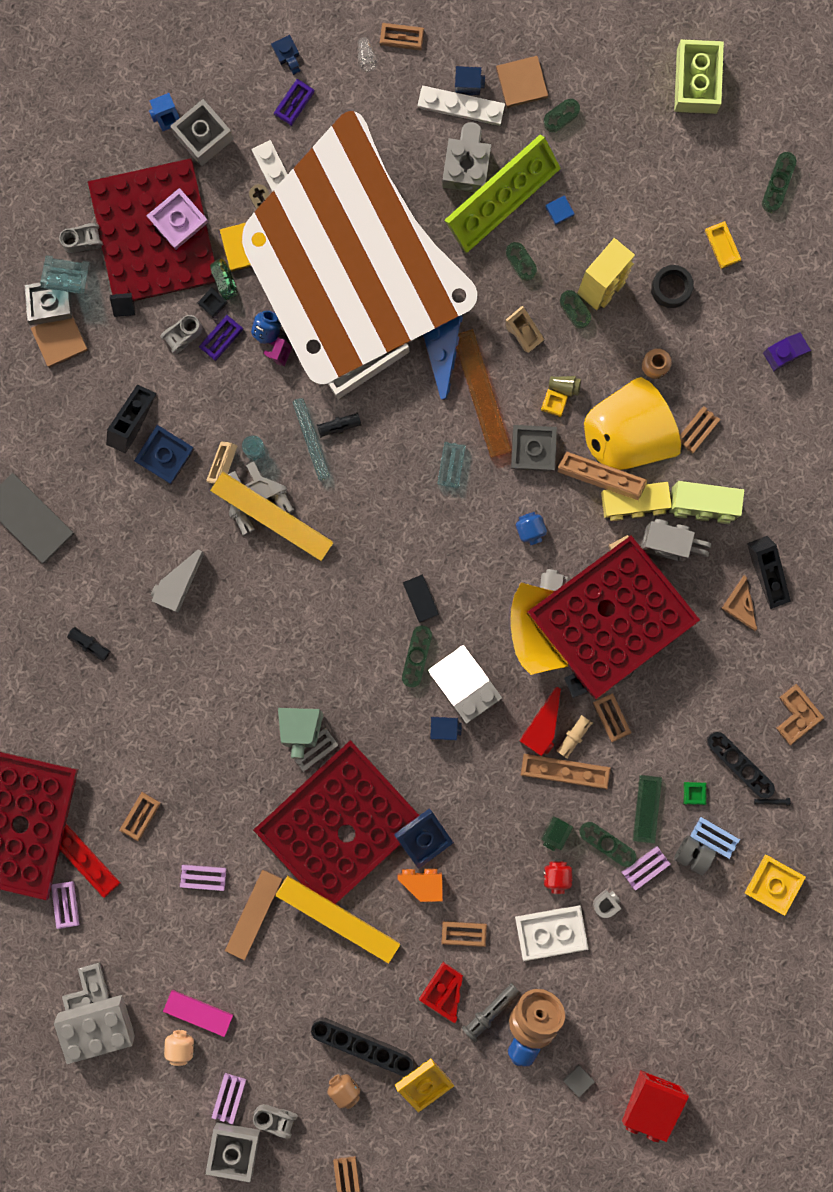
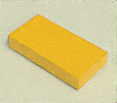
[705,221,741,269]

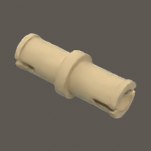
[556,715,593,759]

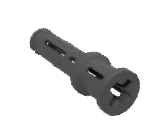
[462,983,521,1043]

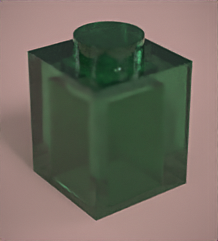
[540,815,573,851]

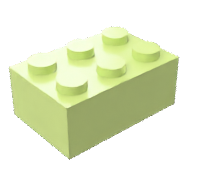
[674,40,724,114]
[669,481,744,524]

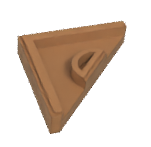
[721,575,757,631]

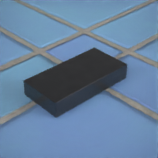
[402,574,439,623]

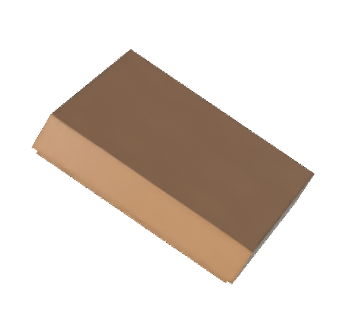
[496,56,548,108]
[31,315,88,368]

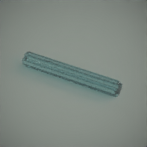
[293,398,330,481]

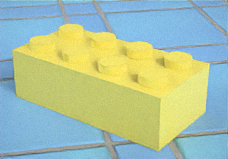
[577,238,635,310]

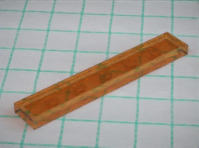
[456,329,511,459]

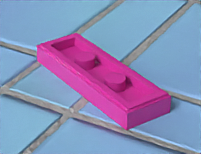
[163,990,233,1037]

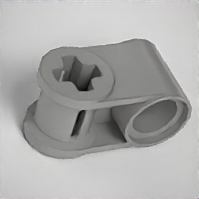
[59,223,103,253]
[160,315,203,355]
[253,1104,298,1139]

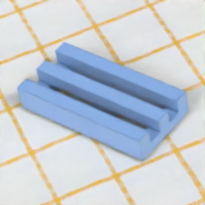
[690,817,740,859]

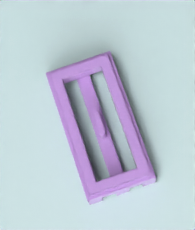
[622,846,671,890]
[180,865,226,891]
[51,881,80,929]
[212,1073,246,1124]

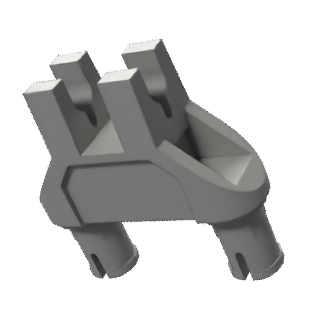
[228,462,294,536]

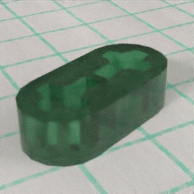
[543,99,580,132]
[506,242,537,281]
[210,259,238,300]
[559,290,591,329]

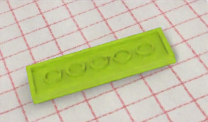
[444,135,561,253]

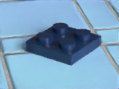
[134,425,195,485]
[394,808,454,869]

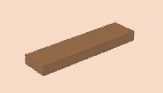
[558,452,647,500]
[520,754,611,789]
[225,870,283,960]

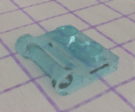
[40,255,90,294]

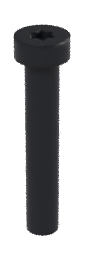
[754,798,791,807]

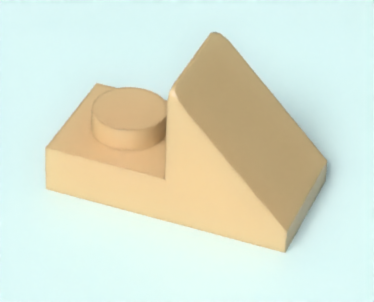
[505,306,545,353]

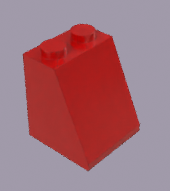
[622,1070,689,1143]

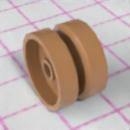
[509,989,565,1049]

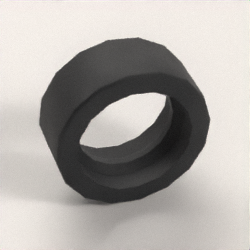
[651,265,694,308]

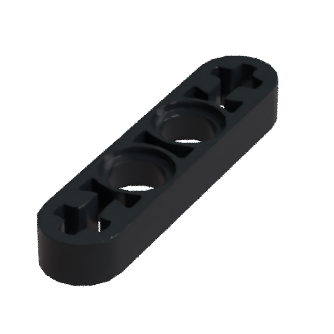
[706,732,775,799]

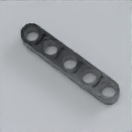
[311,1017,414,1076]

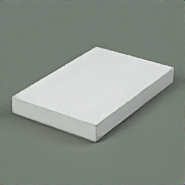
[515,905,589,961]

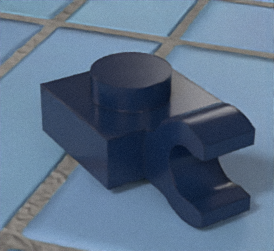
[271,35,300,75]

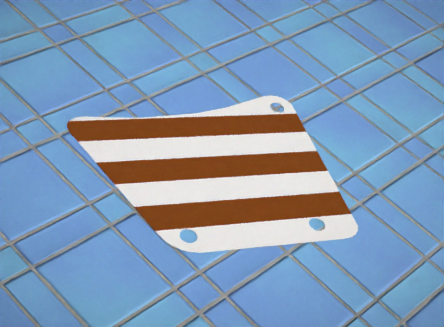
[242,111,477,384]

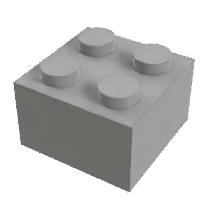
[170,99,234,167]
[205,1122,261,1182]

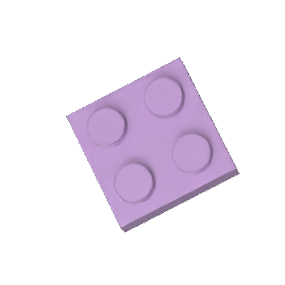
[147,188,208,250]

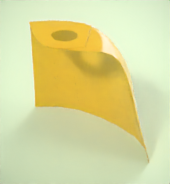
[584,377,681,470]
[511,582,569,675]

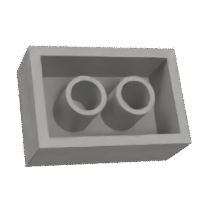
[54,995,135,1064]

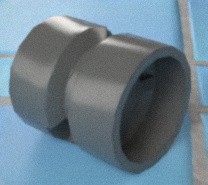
[674,836,716,876]

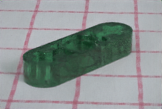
[762,152,797,213]
[402,625,432,688]
[579,821,636,867]

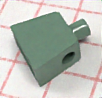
[278,708,323,760]

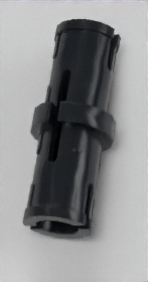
[316,412,362,438]
[67,627,111,662]

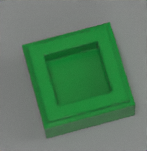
[683,782,706,805]

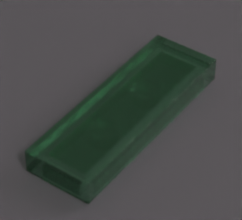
[632,775,662,843]

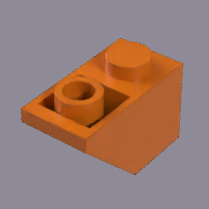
[398,869,443,902]

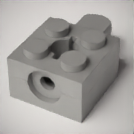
[442,122,491,192]
[641,519,711,562]

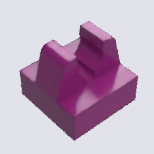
[264,338,292,367]

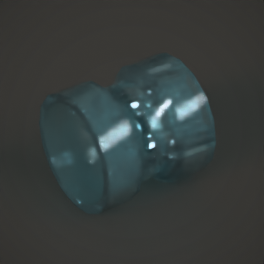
[242,435,265,460]

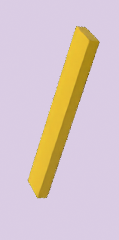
[210,471,333,561]
[276,875,400,964]

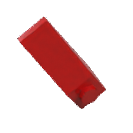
[519,687,561,756]

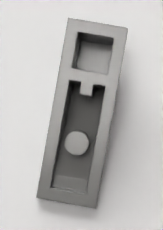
[151,550,204,612]

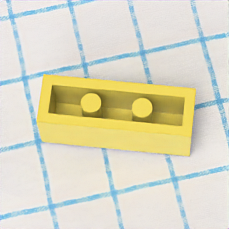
[601,482,672,521]

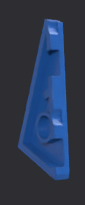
[423,315,463,400]

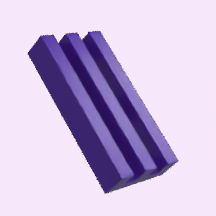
[273,79,315,126]
[199,315,244,361]

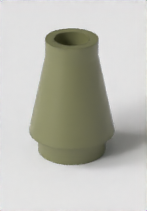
[548,376,581,397]

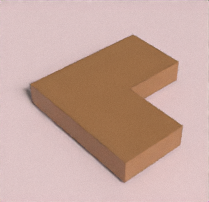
[776,684,824,745]

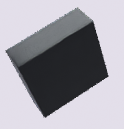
[197,287,228,318]
[110,293,136,317]

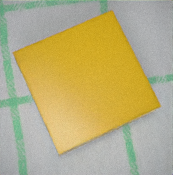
[541,389,568,417]

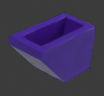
[763,332,811,372]

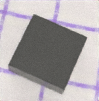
[563,1064,595,1097]

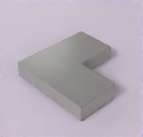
[62,962,109,1011]

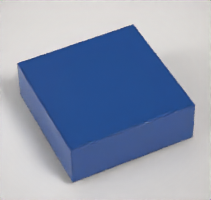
[545,195,574,225]

